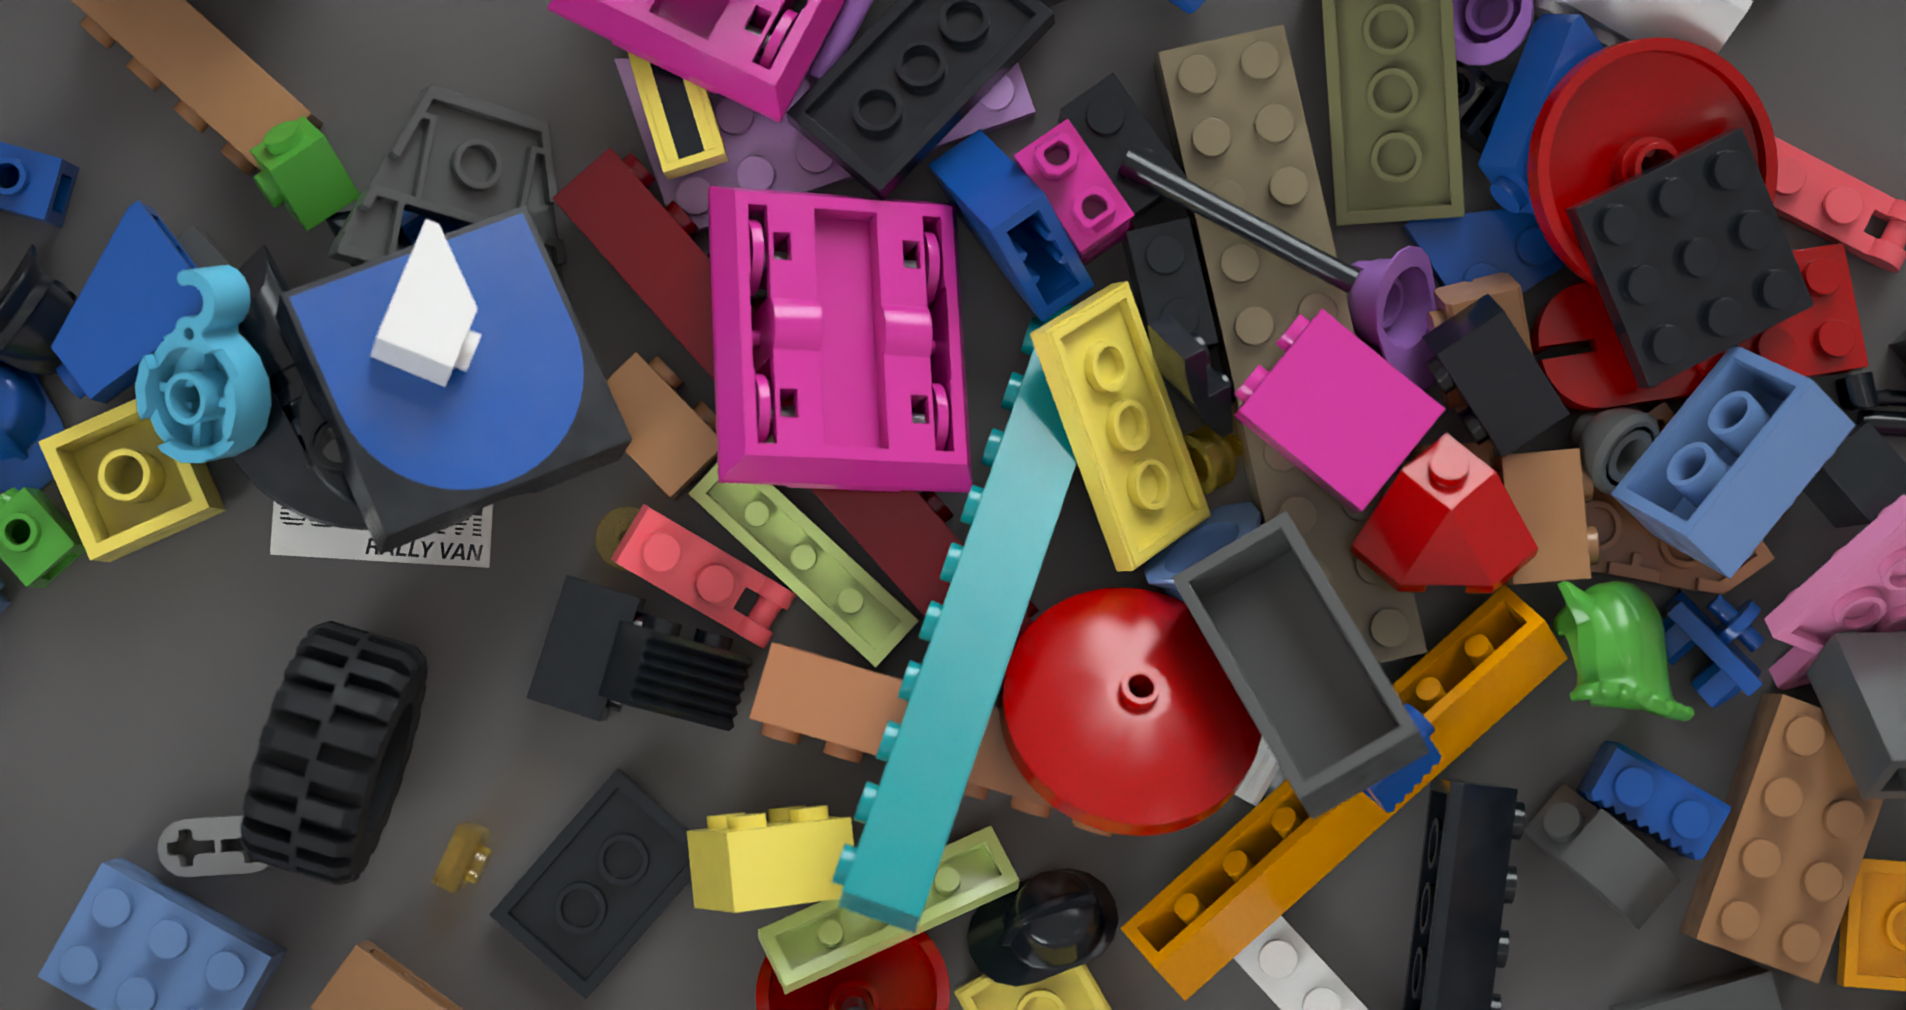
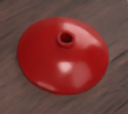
[756,932,950,1010]

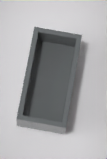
[1171,511,1429,820]

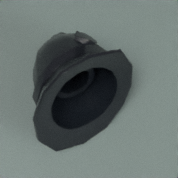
[0,244,78,375]

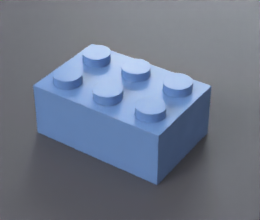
[1611,345,1855,579]
[37,857,287,1010]

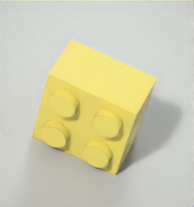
[39,399,227,562]
[687,805,854,913]

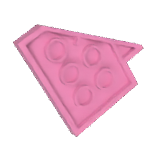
[1764,494,1906,690]

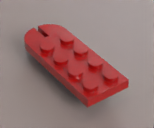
[1530,243,1869,412]

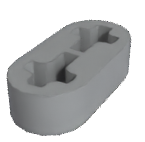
[157,814,271,877]

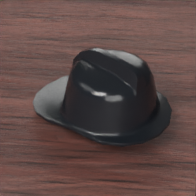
[967,868,1119,987]

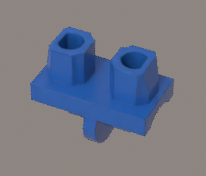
[1662,589,1765,709]

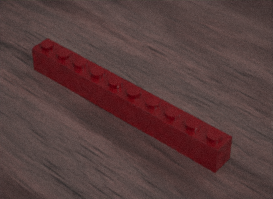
[552,147,1039,654]

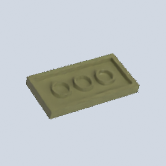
[1322,0,1465,226]

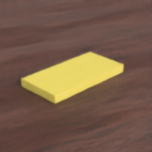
[1030,281,1211,572]

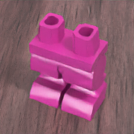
[1014,119,1135,266]

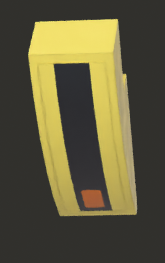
[627,51,729,180]

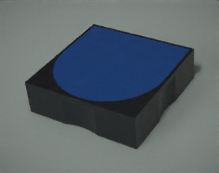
[275,205,632,554]

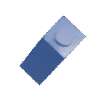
[1478,14,1604,214]
[928,129,1095,322]
[51,200,203,404]

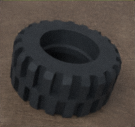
[240,621,428,886]

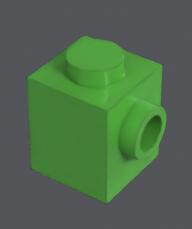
[249,116,360,231]
[0,487,86,589]

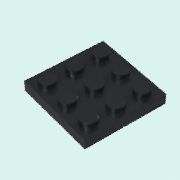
[1565,127,1814,388]

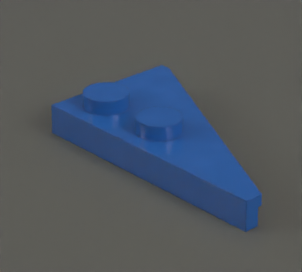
[1402,209,1565,294]

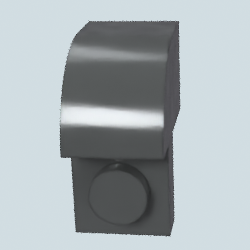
[1523,783,1680,930]

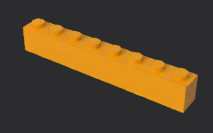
[1120,584,1568,1001]

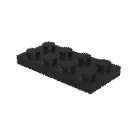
[786,0,1055,200]

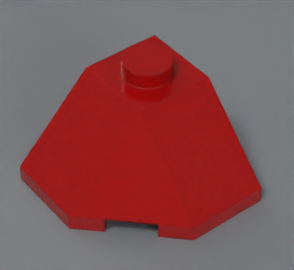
[1351,433,1538,593]

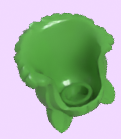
[1552,580,1695,722]

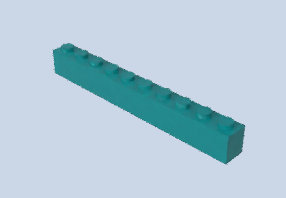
[832,304,1077,933]

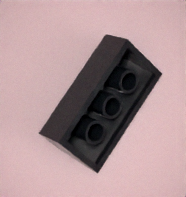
[1402,777,1525,1010]

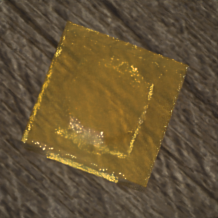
[431,820,493,893]

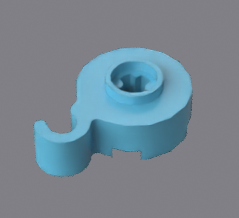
[135,265,272,463]

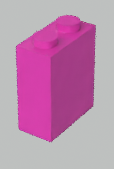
[1233,309,1445,514]

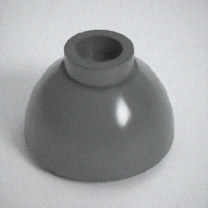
[1572,407,1660,494]

